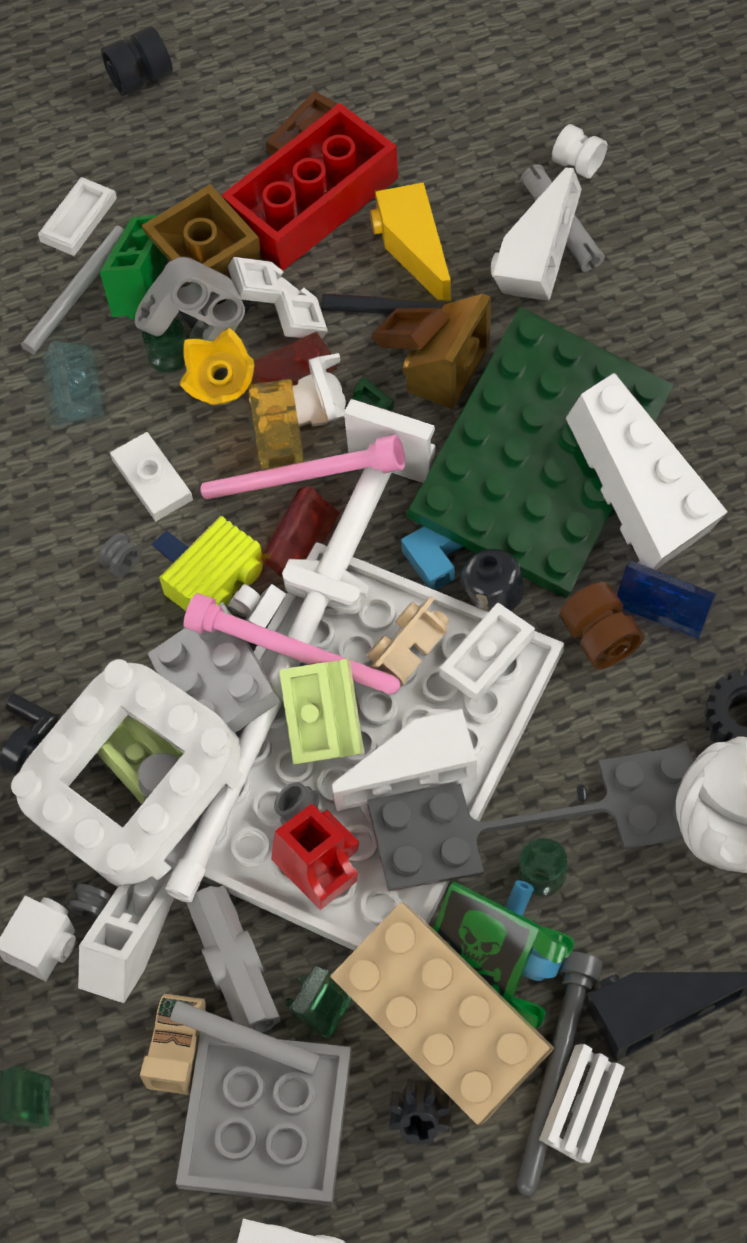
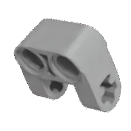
[135,257,245,341]

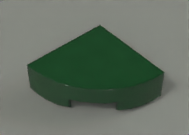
[352,376,394,411]

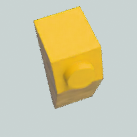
[370,182,451,301]

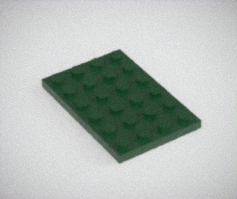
[406,307,674,598]

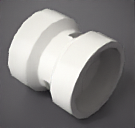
[552,124,608,178]

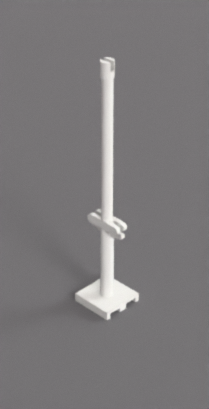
[165,399,436,902]

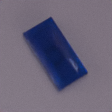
[617,560,716,639]

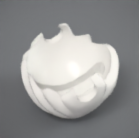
[676,737,747,873]

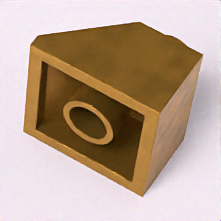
[142,184,261,284]
[403,294,491,410]

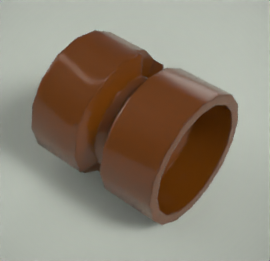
[559,582,645,669]

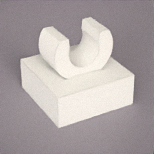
[227,584,287,628]

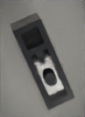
[587,972,747,1061]

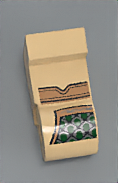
[140,994,206,1095]

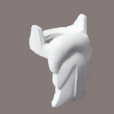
[249,353,346,438]

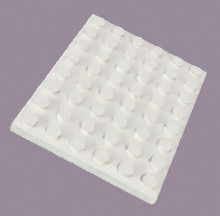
[164,542,564,950]

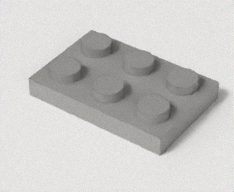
[147,603,281,733]

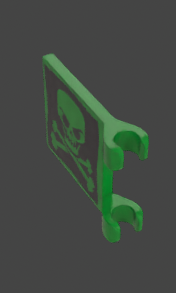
[433,881,575,1029]

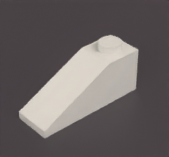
[491,167,582,301]
[331,709,477,811]
[78,865,175,1003]

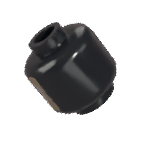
[462,549,524,612]

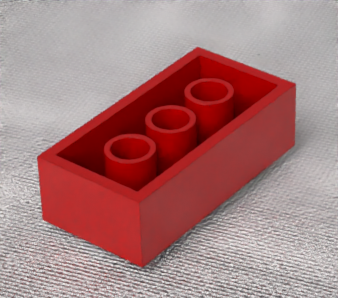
[221,103,399,271]

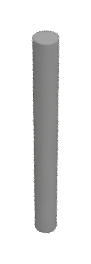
[21,226,124,354]

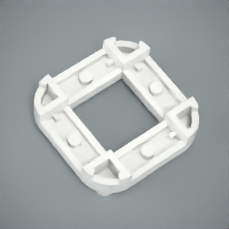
[11,659,242,888]

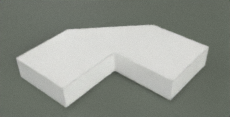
[228,257,328,340]

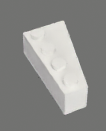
[566,373,728,578]

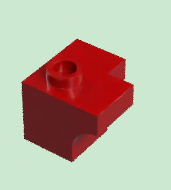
[271,803,360,910]

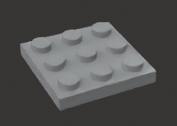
[176,1032,352,1206]

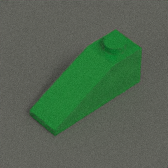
[100,215,167,319]

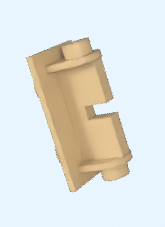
[366,596,449,687]

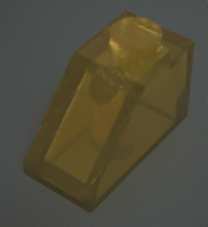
[248,379,304,470]

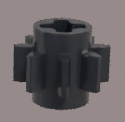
[389,1079,451,1145]

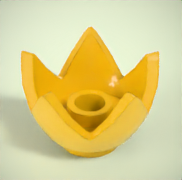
[180,328,255,405]

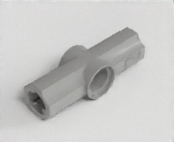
[186,886,281,1033]

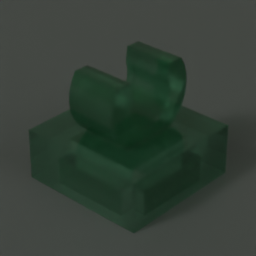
[285,966,352,1039]
[0,1066,50,1129]

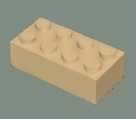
[330,902,555,1125]

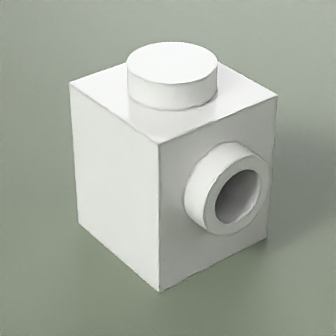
[0,896,76,982]

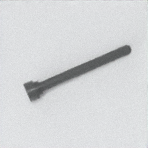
[517,951,603,1196]

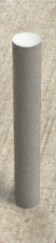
[170,1001,320,1075]

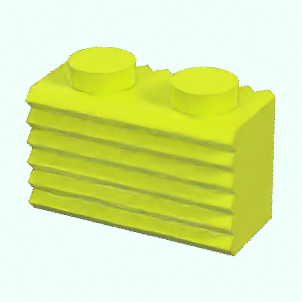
[159,516,263,611]

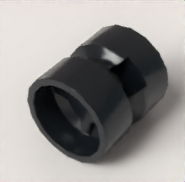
[101,26,173,96]

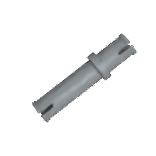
[520,164,605,272]

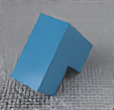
[401,527,463,590]

